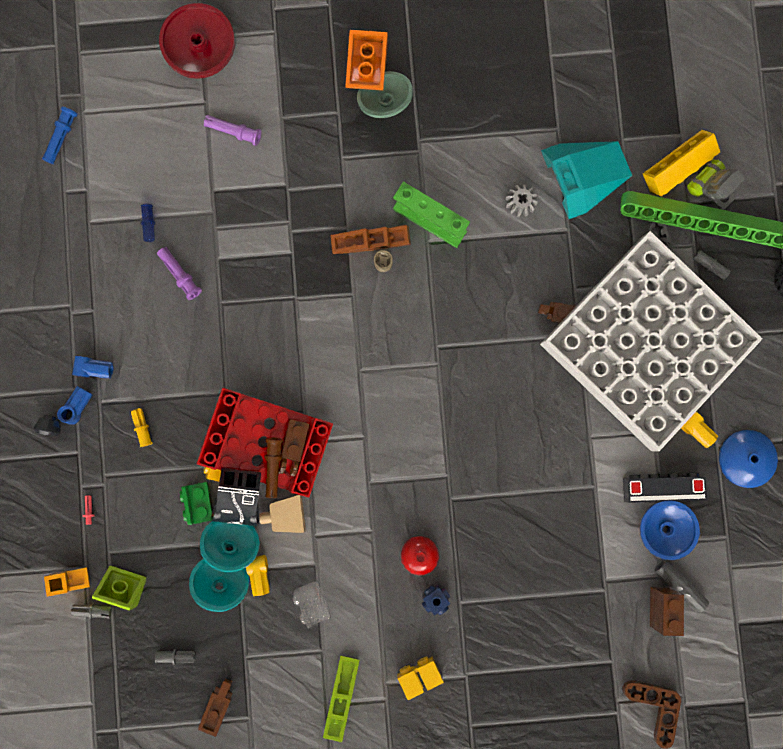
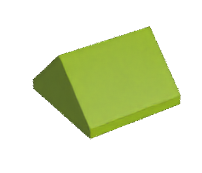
[92,566,146,611]

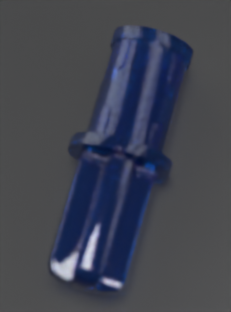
[140,204,156,242]

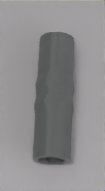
[655,560,709,613]

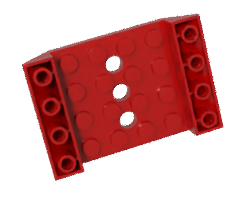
[196,387,333,498]

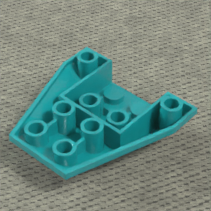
[541,141,632,219]

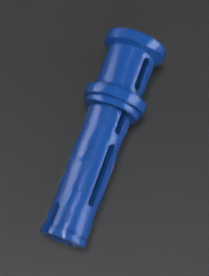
[42,106,78,165]

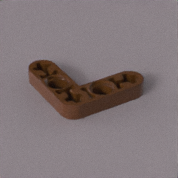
[622,680,681,749]

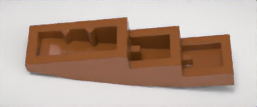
[331,225,411,254]

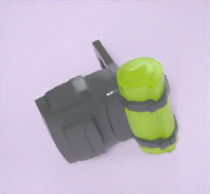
[687,159,745,210]

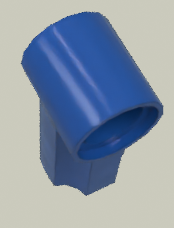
[72,356,114,379]
[57,386,93,424]

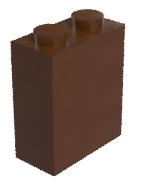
[650,587,684,636]

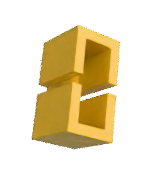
[397,656,444,700]

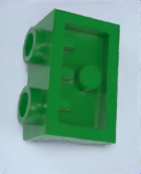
[180,482,213,525]

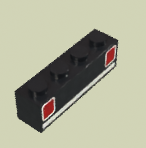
[623,473,707,503]

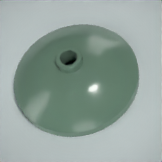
[357,71,413,118]

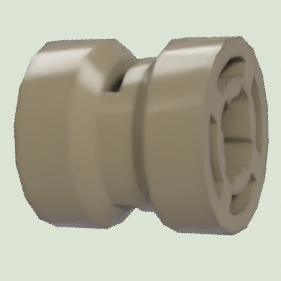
[374,250,393,272]

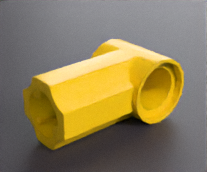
[681,412,718,448]
[246,555,270,596]

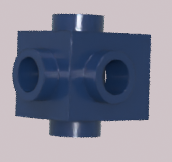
[422,585,451,616]

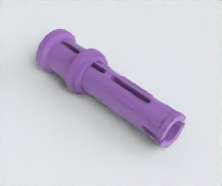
[204,115,262,146]
[157,247,202,300]

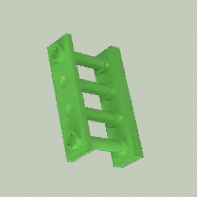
[393,181,470,248]

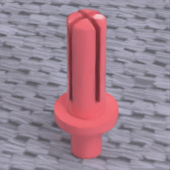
[83,495,95,525]

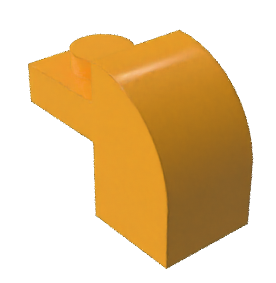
[44,567,90,597]

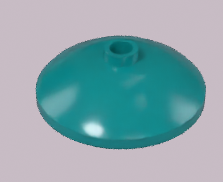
[200,522,260,572]
[189,559,249,612]

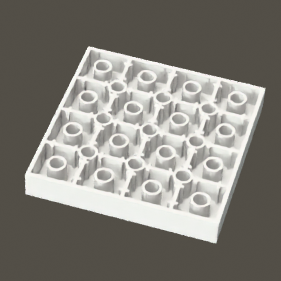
[540,231,762,451]

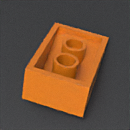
[346,30,388,90]

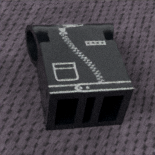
[210,468,261,526]

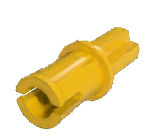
[131,408,153,447]

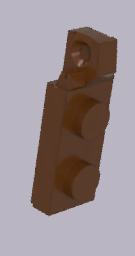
[538,302,576,323]
[198,678,233,737]

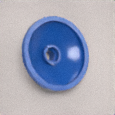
[719,430,778,488]
[640,501,700,560]

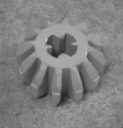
[505,184,538,217]

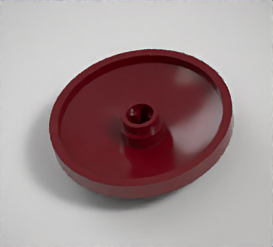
[159,3,235,79]

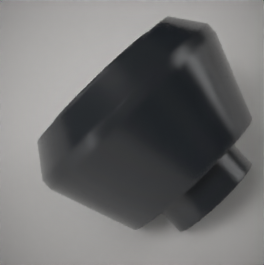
[34,415,61,436]

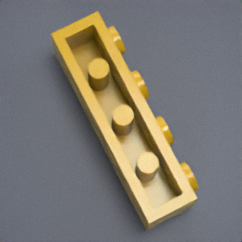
[643,130,720,196]

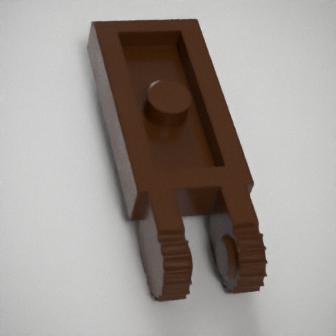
[279,419,309,476]

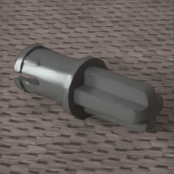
[693,250,730,279]
[71,603,112,619]
[155,649,196,665]

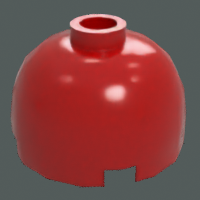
[401,536,439,575]

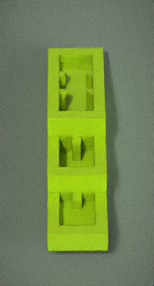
[323,656,360,742]

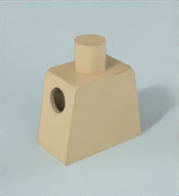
[259,495,306,533]

